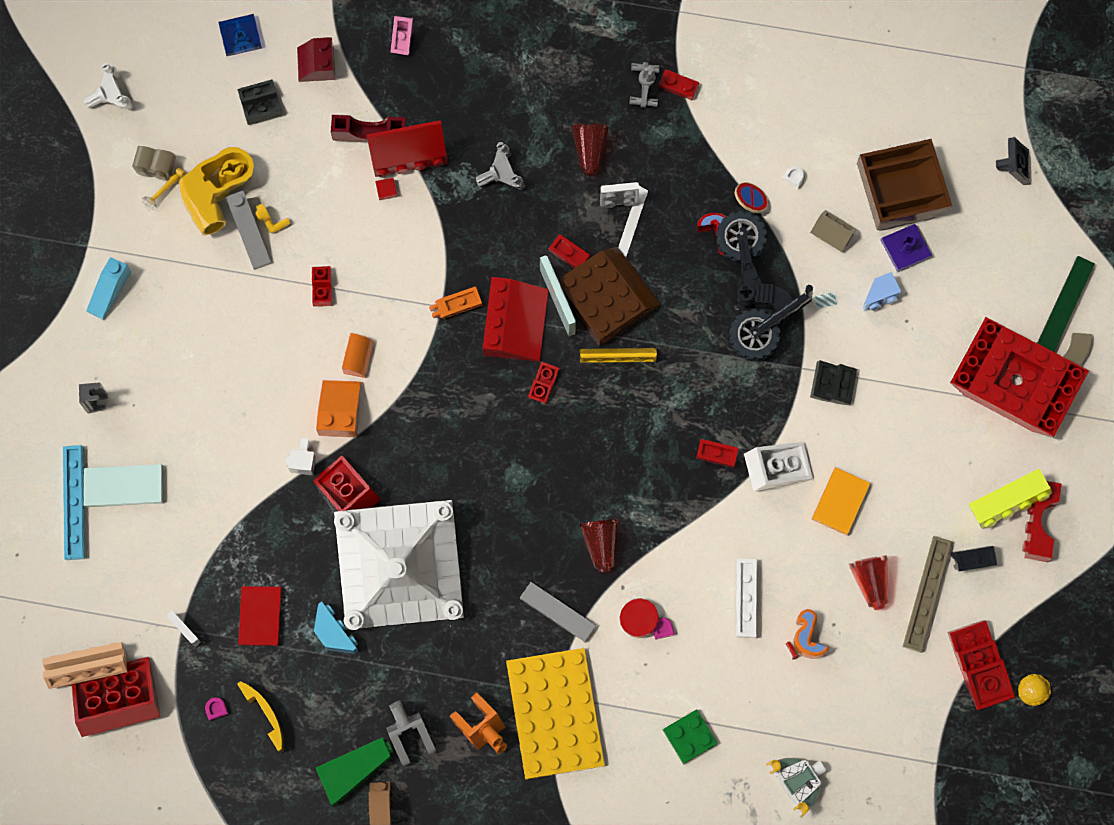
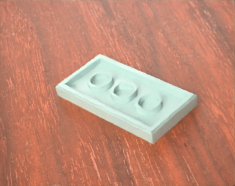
[540,256,576,336]
[83,464,163,507]

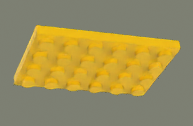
[506,648,605,780]

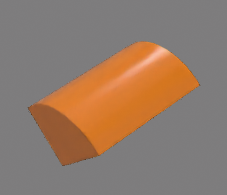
[342,333,374,378]

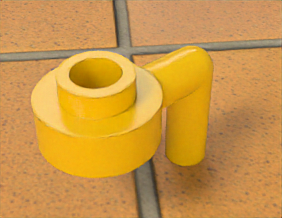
[254,203,291,233]

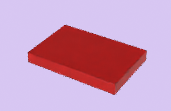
[238,586,282,646]

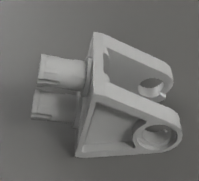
[386,701,436,767]

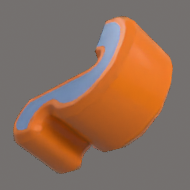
[793,609,829,659]

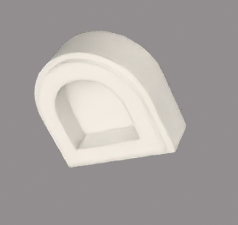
[782,166,804,189]

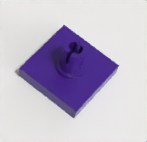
[881,224,932,272]

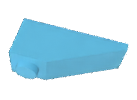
[86,257,131,320]

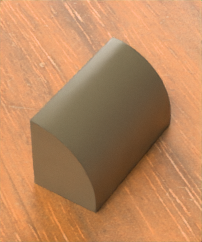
[810,210,857,252]

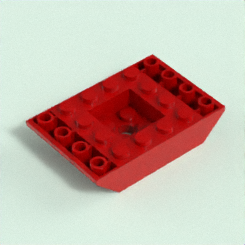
[950,317,1089,438]

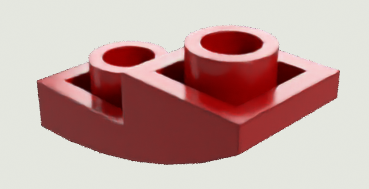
[312,266,332,307]
[528,362,560,404]

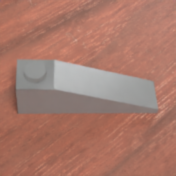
[226,191,271,270]

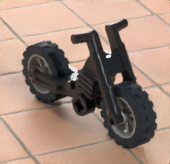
[716,211,813,361]

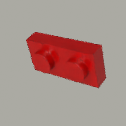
[658,69,699,100]
[549,234,590,268]
[696,439,738,468]

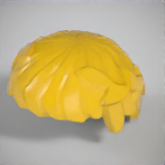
[1018,674,1051,706]

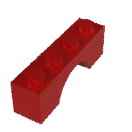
[1022,481,1062,562]

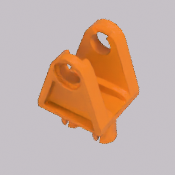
[449,692,507,754]

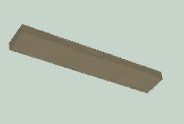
[902,536,953,653]

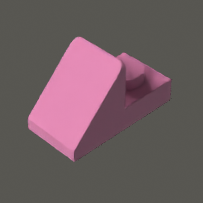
[391,16,414,55]

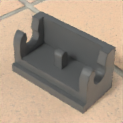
[79,382,108,414]

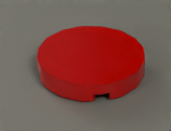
[619,598,659,638]

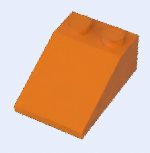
[316,380,361,438]

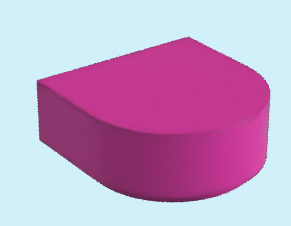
[653,617,675,640]
[205,698,229,721]

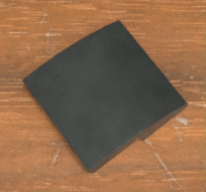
[237,79,283,125]
[810,360,857,405]

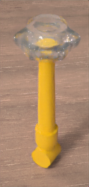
[141,168,185,211]

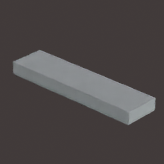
[520,582,596,643]

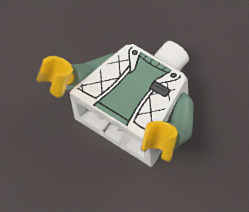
[766,758,826,818]

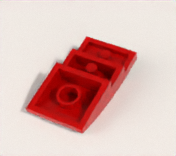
[947,620,1015,710]

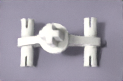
[84,63,134,110]

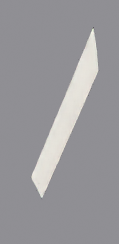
[618,186,648,257]

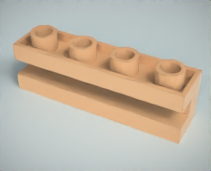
[42,642,128,689]

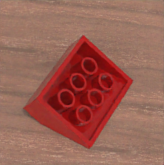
[366,120,447,178]
[483,277,548,362]
[71,657,160,737]

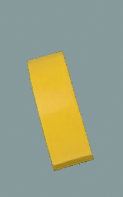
[237,681,284,754]

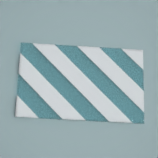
[814,293,837,308]

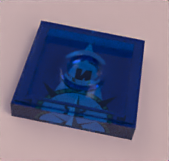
[218,14,262,56]

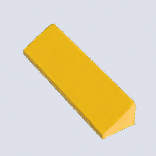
[580,348,657,363]

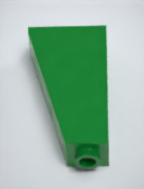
[316,738,393,807]

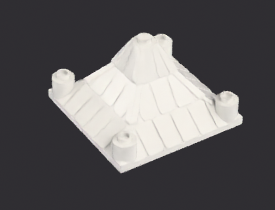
[334,500,464,630]

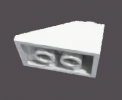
[744,442,813,491]

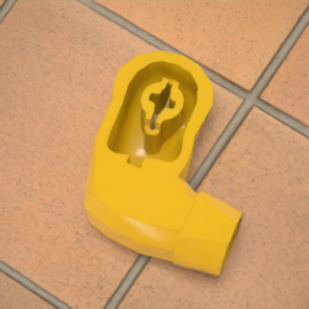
[179,147,254,235]

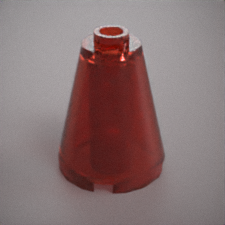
[572,123,609,175]
[580,519,619,572]
[849,555,888,610]

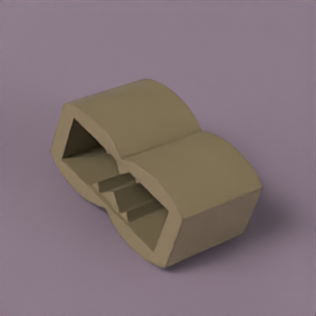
[132,146,176,180]

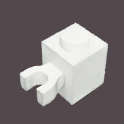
[286,438,316,475]

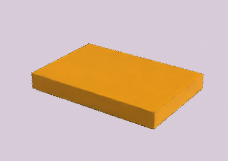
[811,467,870,535]

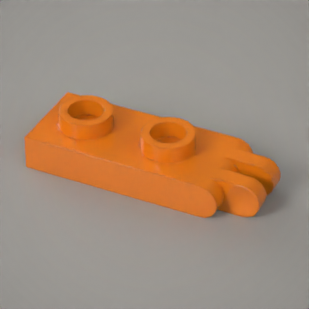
[429,286,482,319]

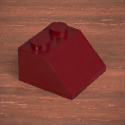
[297,37,335,82]

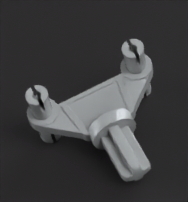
[629,62,659,108]
[476,142,525,190]

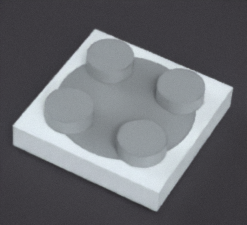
[600,182,639,208]

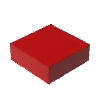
[375,178,397,200]

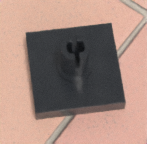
[996,137,1030,185]

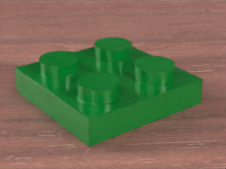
[662,709,718,765]

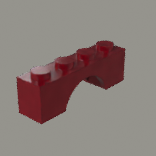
[330,115,407,142]

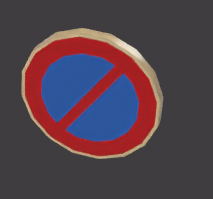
[734,182,768,213]

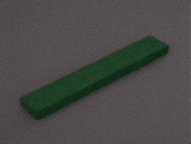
[1037,256,1095,352]

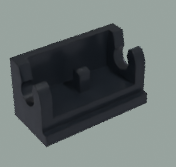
[951,546,997,572]

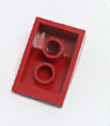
[313,455,381,511]

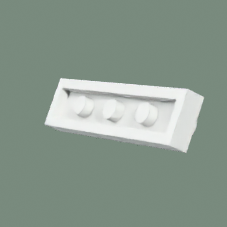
[736,559,757,638]

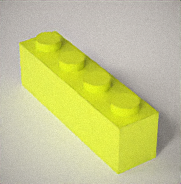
[969,469,1052,529]

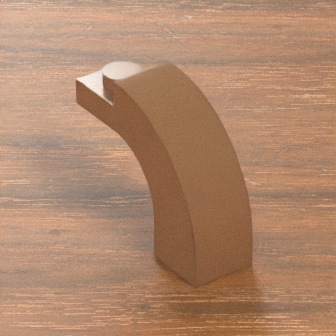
[369,781,392,825]

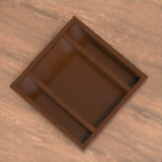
[857,138,952,230]
[558,247,661,346]

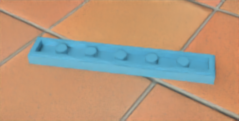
[63,445,85,561]

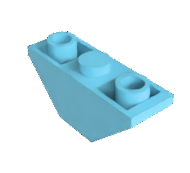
[314,601,358,654]

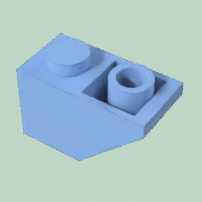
[863,272,901,311]

